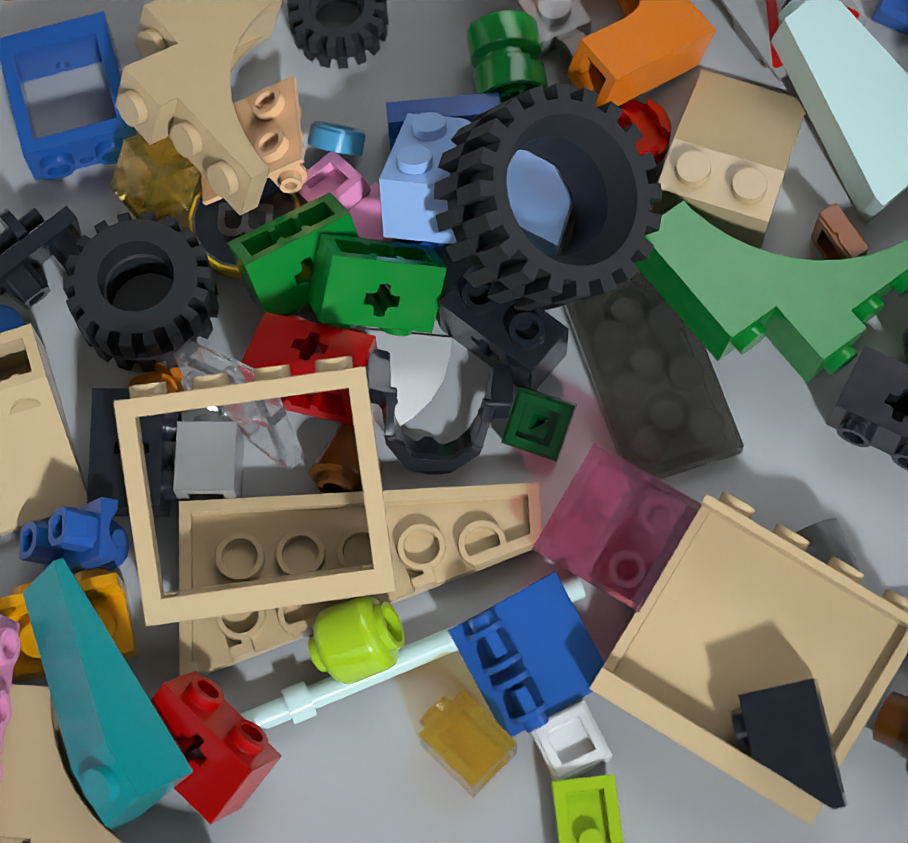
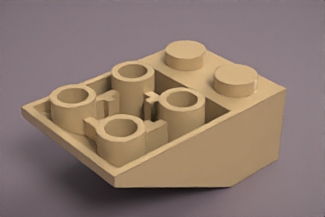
[0,323,88,536]

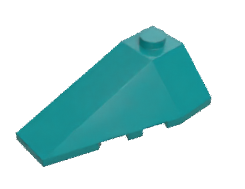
[23,558,193,832]

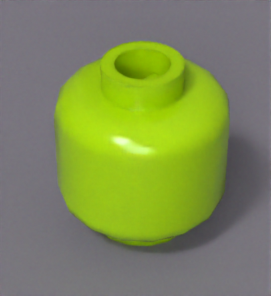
[308,595,405,685]

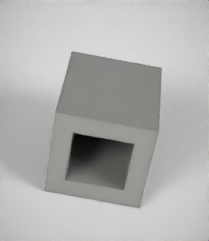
[173,414,244,501]

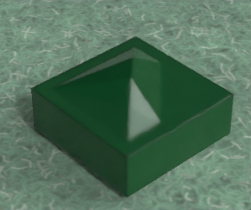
[501,385,577,462]

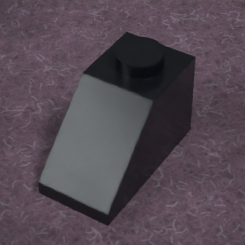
[731,678,848,810]

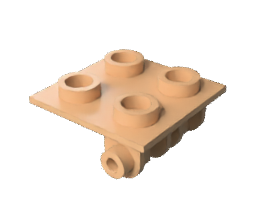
[201,76,307,205]

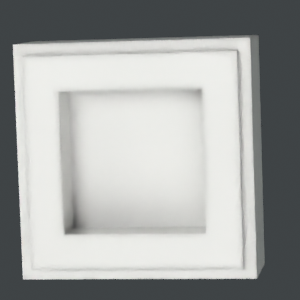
[529,700,613,781]

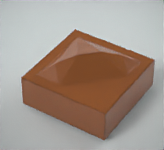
[811,203,869,260]

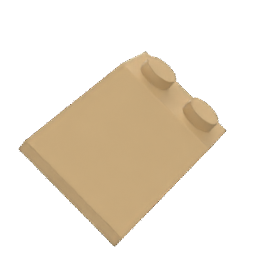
[652,70,806,249]

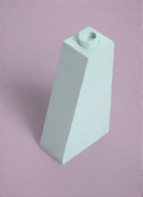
[771,0,908,223]

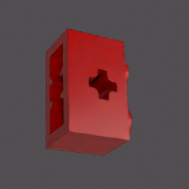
[239,312,378,426]
[150,670,282,825]

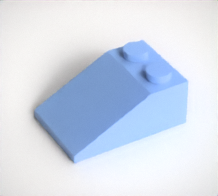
[379,112,574,255]

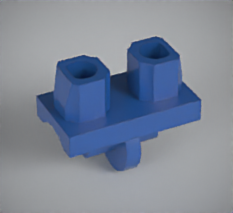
[19,497,129,575]

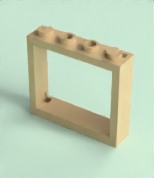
[114,356,396,626]

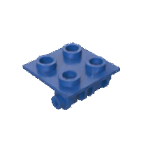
[447,571,605,740]

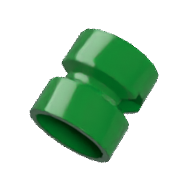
[466,10,548,104]

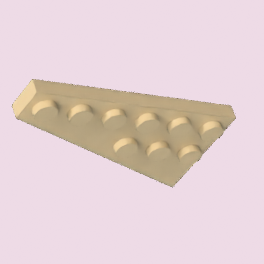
[179,482,543,677]

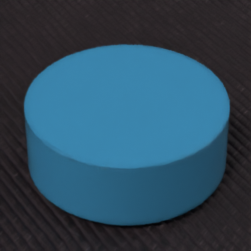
[307,121,366,155]

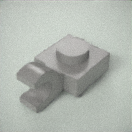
[518,0,591,70]

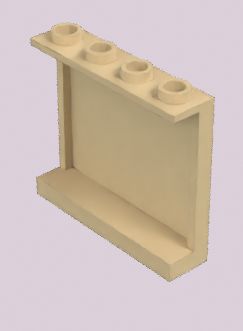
[589,492,908,825]

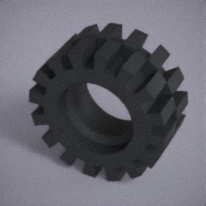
[287,0,389,69]

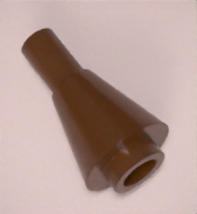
[309,423,363,493]

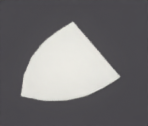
[358,329,452,430]

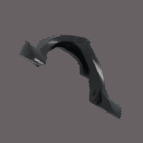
[367,349,513,475]

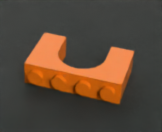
[566,0,716,108]

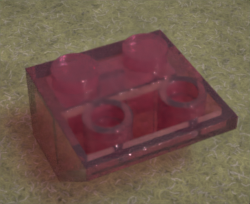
[532,442,702,613]

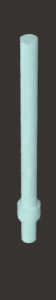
[240,575,586,731]

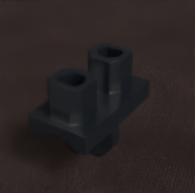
[0,205,82,310]

